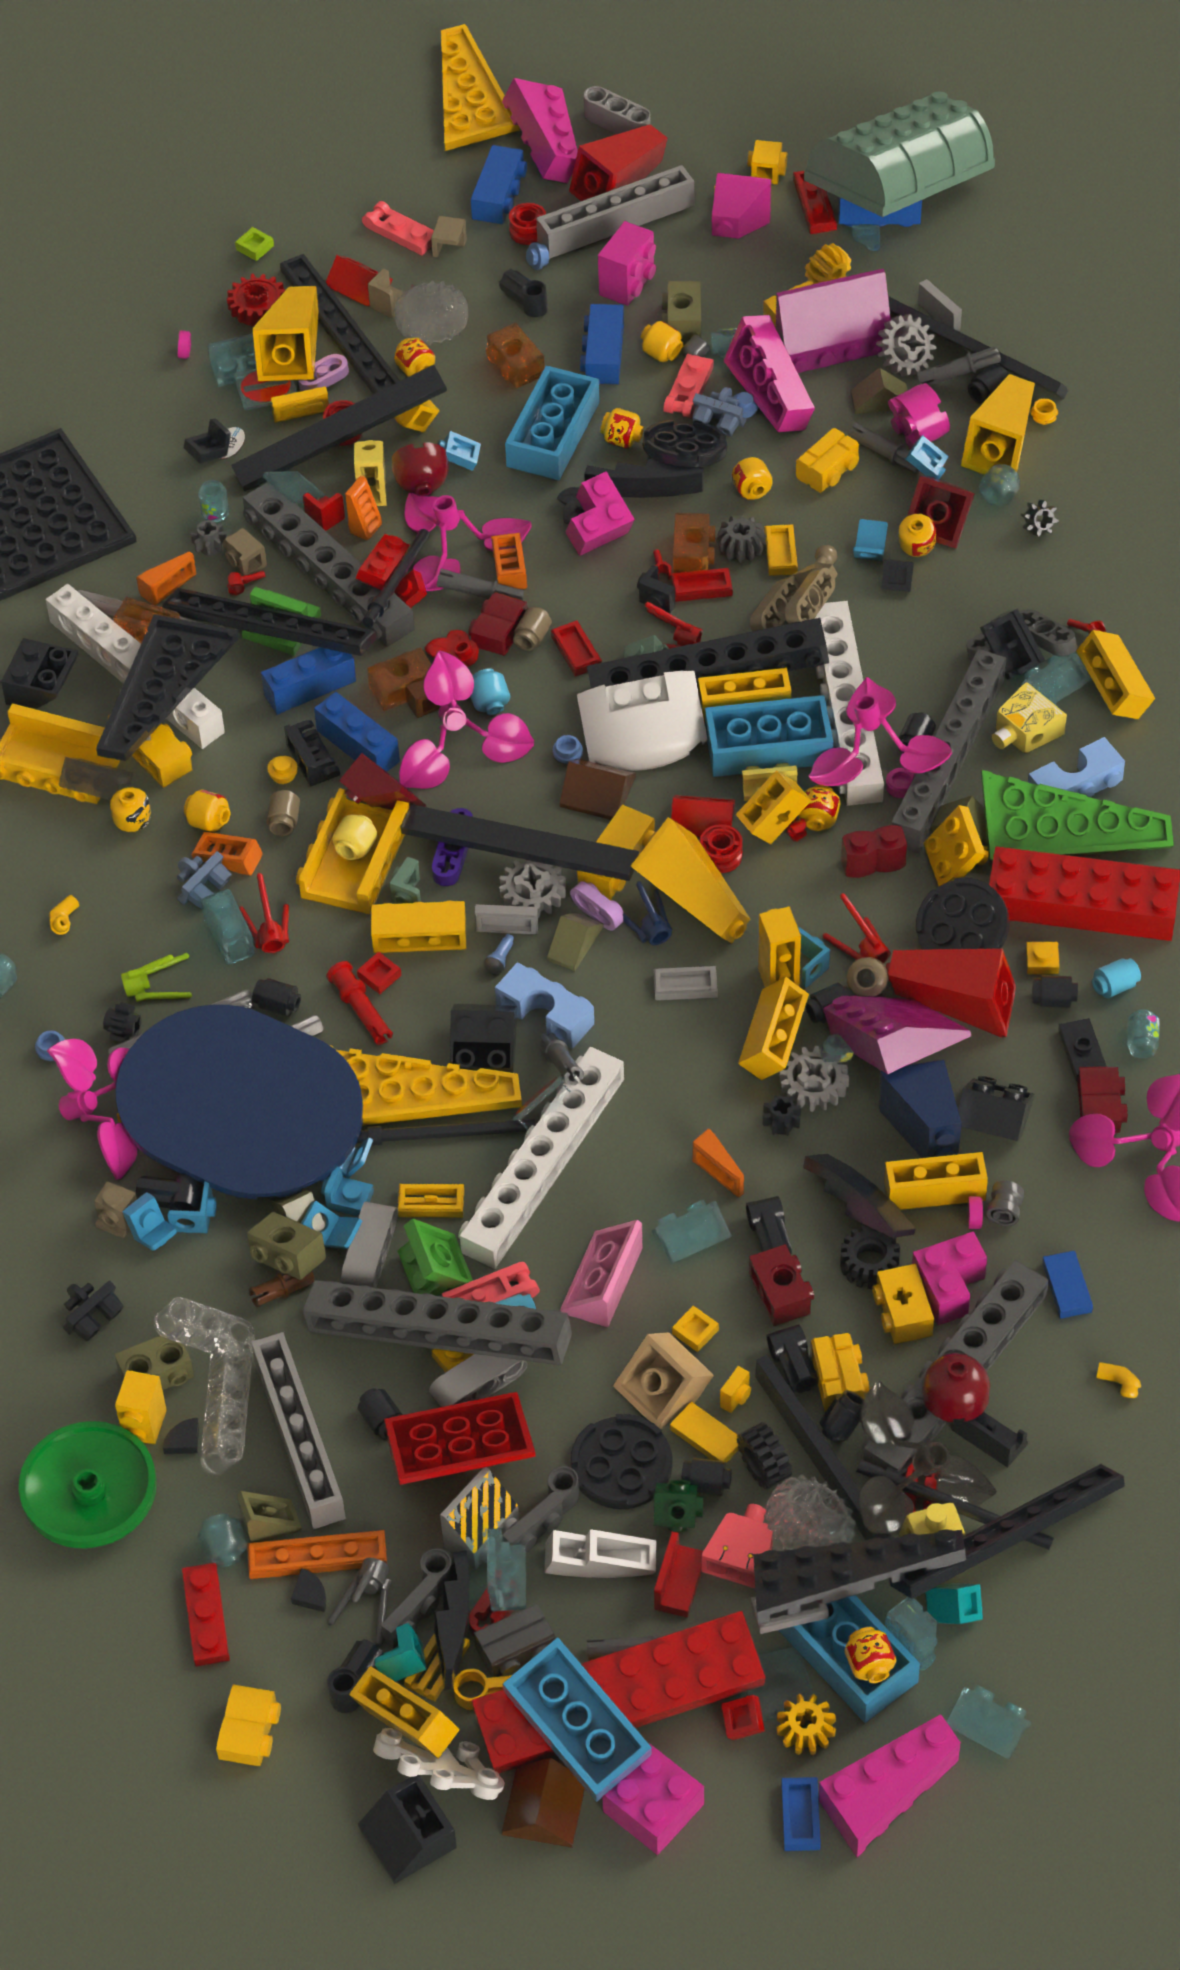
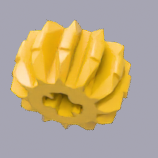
[805,243,851,284]
[776,1693,836,1756]

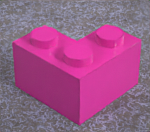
[566,471,635,556]
[912,1231,987,1325]

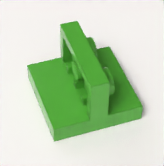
[242,587,321,656]
[397,1218,473,1296]

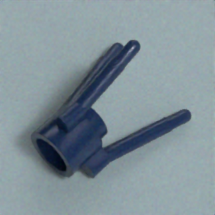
[622,881,673,945]

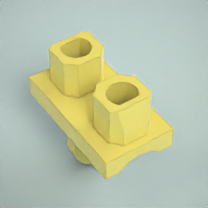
[742,763,798,801]

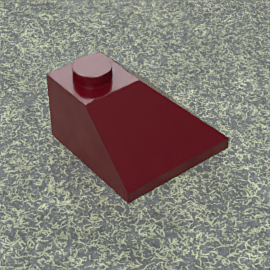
[907,475,975,549]
[339,753,426,808]

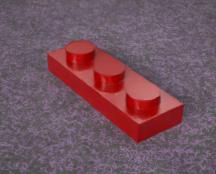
[356,534,410,590]
[182,1562,230,1667]

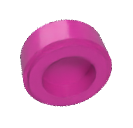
[178,330,191,359]
[886,768,915,798]
[968,1196,983,1229]

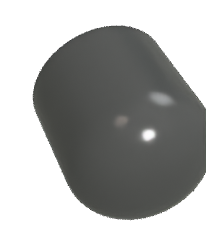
[682,334,710,358]

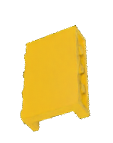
[0,703,120,804]
[296,788,409,914]

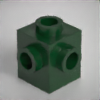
[653,1480,704,1532]

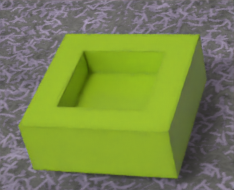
[235,227,274,261]

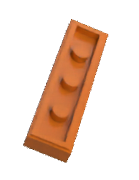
[247,1530,387,1579]

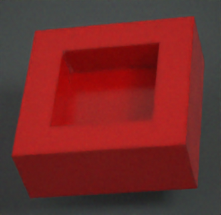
[394,569,427,608]
[357,952,402,994]
[721,1695,765,1740]

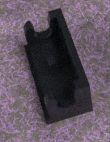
[980,608,1046,680]
[284,720,340,787]
[953,1412,1028,1468]

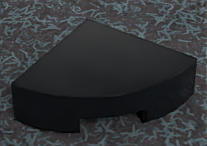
[163,1418,199,1454]
[291,1569,326,1612]

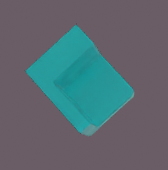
[926,1583,983,1624]
[374,1623,427,1682]

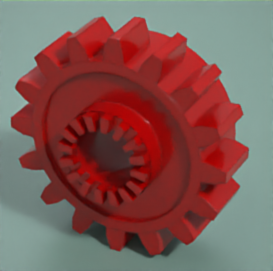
[227,274,286,326]

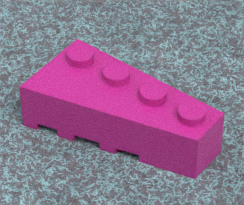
[502,78,578,184]
[724,315,815,432]
[818,1714,961,1857]

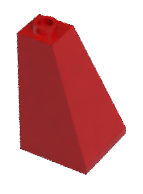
[569,124,668,201]
[886,948,1016,1037]

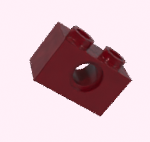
[749,1244,814,1326]

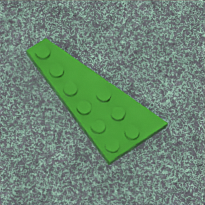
[981,770,1174,862]

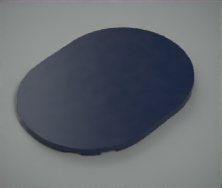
[116,1004,363,1199]

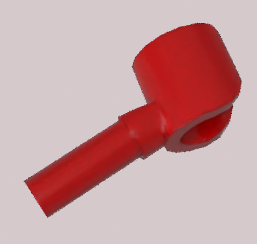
[653,549,672,580]
[227,571,266,596]
[1067,619,1107,634]
[786,817,807,842]

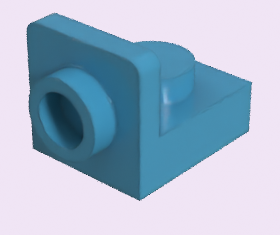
[437,431,481,471]
[905,435,949,479]
[321,1167,374,1217]
[122,1192,177,1251]

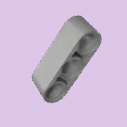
[584,86,651,134]
[341,1201,398,1288]
[429,1354,528,1407]

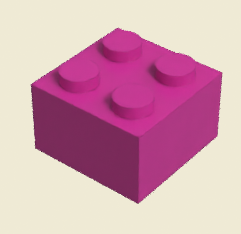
[598,221,656,306]
[602,1743,704,1855]

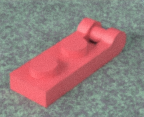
[362,201,434,256]
[663,354,714,418]
[442,1262,540,1303]

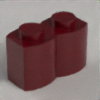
[468,592,528,656]
[841,825,907,878]
[1077,1067,1128,1133]

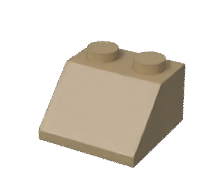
[613,1332,714,1429]

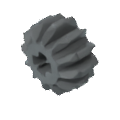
[717,514,766,564]

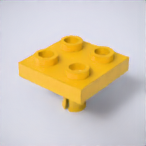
[923,805,989,886]

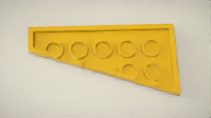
[441,24,520,151]
[330,1045,522,1126]

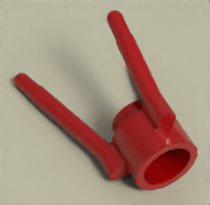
[645,602,703,649]
[238,873,289,953]
[823,893,891,963]

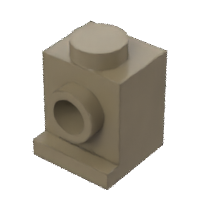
[223,528,267,576]
[94,1182,137,1238]

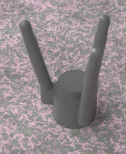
[327,1558,392,1647]

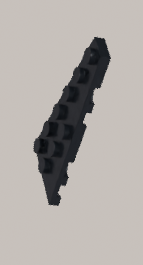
[96,614,240,761]
[753,1529,966,1625]

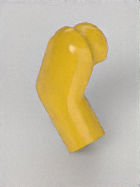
[49,895,80,935]
[1097,1362,1141,1399]

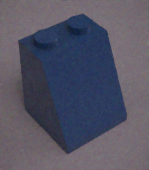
[879,1060,962,1158]

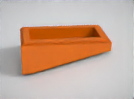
[345,476,382,540]
[491,533,527,590]
[136,551,197,606]
[191,832,262,876]
[693,1129,744,1197]

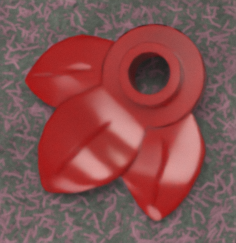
[424,630,479,667]

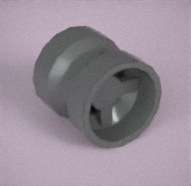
[987,1181,1025,1226]

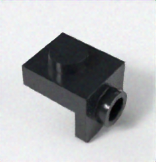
[183,418,231,464]
[637,565,675,614]

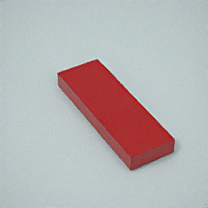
[793,171,837,234]

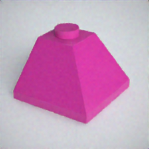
[712,173,771,239]

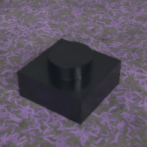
[881,559,914,592]

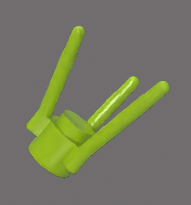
[121,953,192,1002]

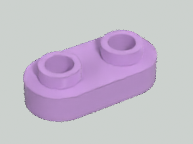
[298,354,349,391]
[570,881,623,931]

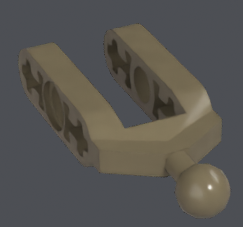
[750,545,838,631]

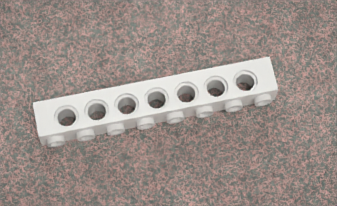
[45,584,225,749]
[814,601,884,806]
[458,1047,624,1269]

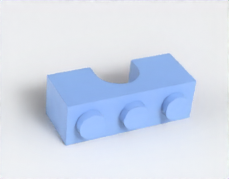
[1028,737,1125,797]
[495,962,594,1049]

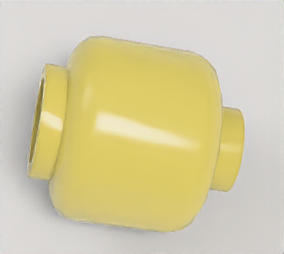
[332,815,377,860]

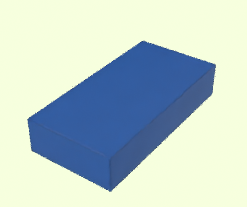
[1042,1251,1093,1319]
[781,1777,821,1851]

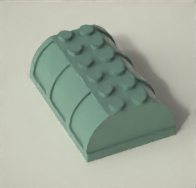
[804,91,995,217]

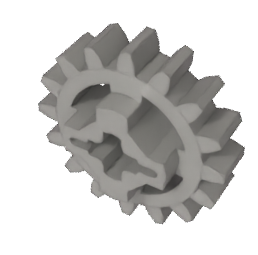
[876,314,936,377]
[499,860,566,918]
[780,1046,849,1112]

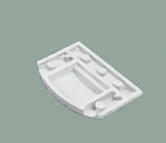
[577,671,708,771]

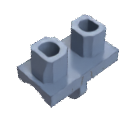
[692,387,746,437]
[177,851,232,909]

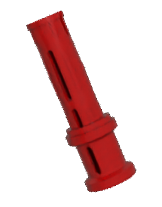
[326,961,393,1045]

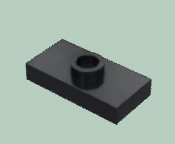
[1058,1018,1107,1081]

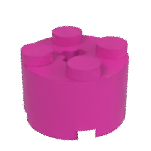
[888,383,950,450]

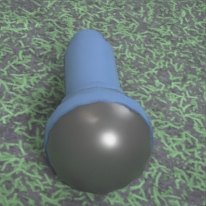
[484,934,514,974]

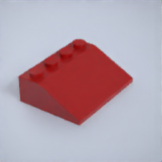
[384,1392,536,1485]

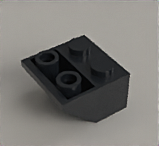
[1,638,79,709]
[450,1004,517,1073]
[958,1076,1035,1141]
[358,1775,457,1884]

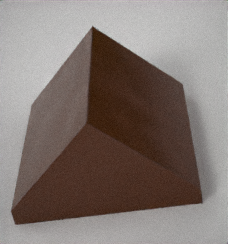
[560,759,636,820]
[502,1758,585,1848]

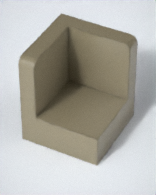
[431,216,467,257]
[368,269,408,318]

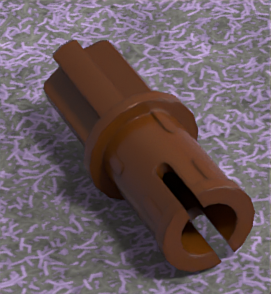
[249,1271,314,1307]

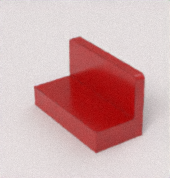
[326,255,393,306]
[671,795,735,837]
[654,1531,703,1618]

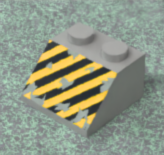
[440,1467,519,1570]

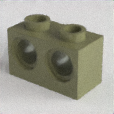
[114,1329,195,1390]

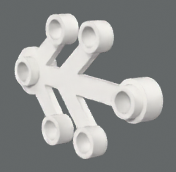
[373,1728,505,1800]

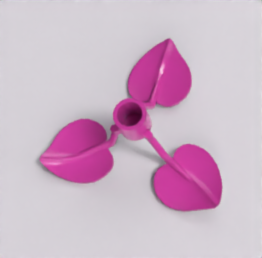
[405,493,532,591]
[399,651,534,789]
[808,677,952,786]
[47,1039,138,1180]
[1069,1074,1180,1222]

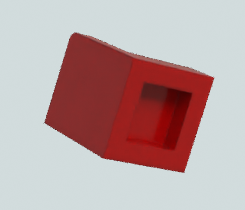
[303,492,345,531]

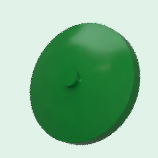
[19,1421,157,1548]

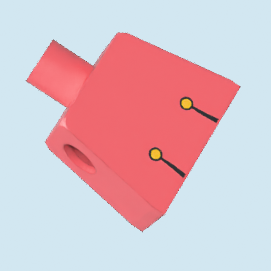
[702,1504,774,1588]

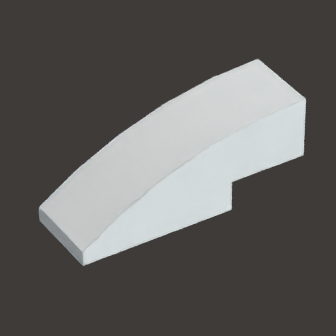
[544,1529,656,1578]

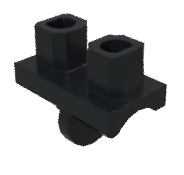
[63,1280,124,1341]

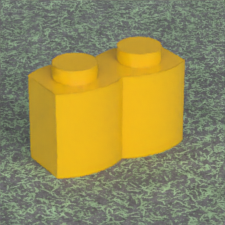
[216,1684,281,1766]

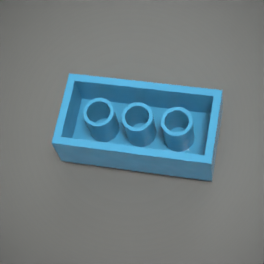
[505,365,600,480]
[705,695,833,777]
[778,1595,920,1723]
[503,1637,652,1802]

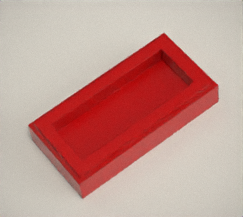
[671,568,733,602]
[551,620,602,677]

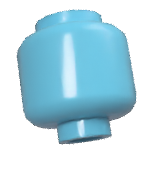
[471,669,511,715]

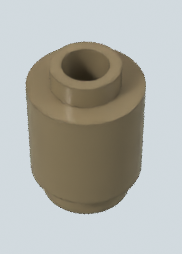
[513,607,552,651]
[267,790,300,836]

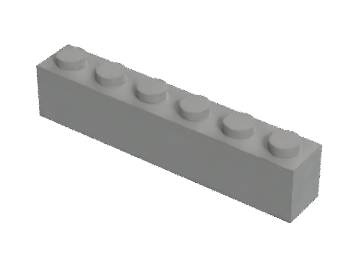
[536,165,695,259]
[251,1332,346,1529]

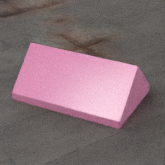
[560,1220,643,1328]

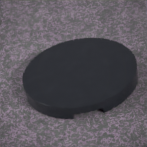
[642,419,728,467]
[916,877,1010,950]
[571,1414,673,1509]

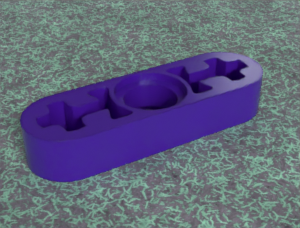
[432,808,473,886]

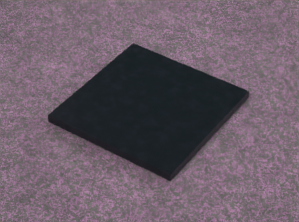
[0,428,137,601]

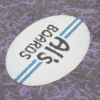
[220,427,245,459]

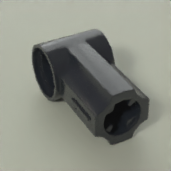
[499,269,548,317]
[136,1174,204,1211]
[746,1196,792,1254]
[766,1324,818,1393]
[327,1639,384,1713]

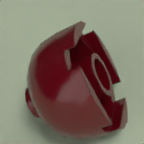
[391,442,449,496]
[922,1353,990,1422]

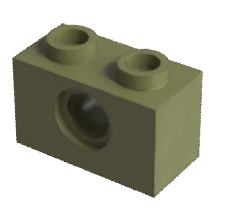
[662,281,701,341]
[247,1212,326,1280]

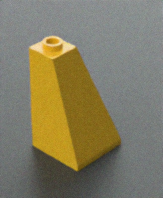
[253,286,319,381]
[961,374,1035,485]
[631,817,751,944]

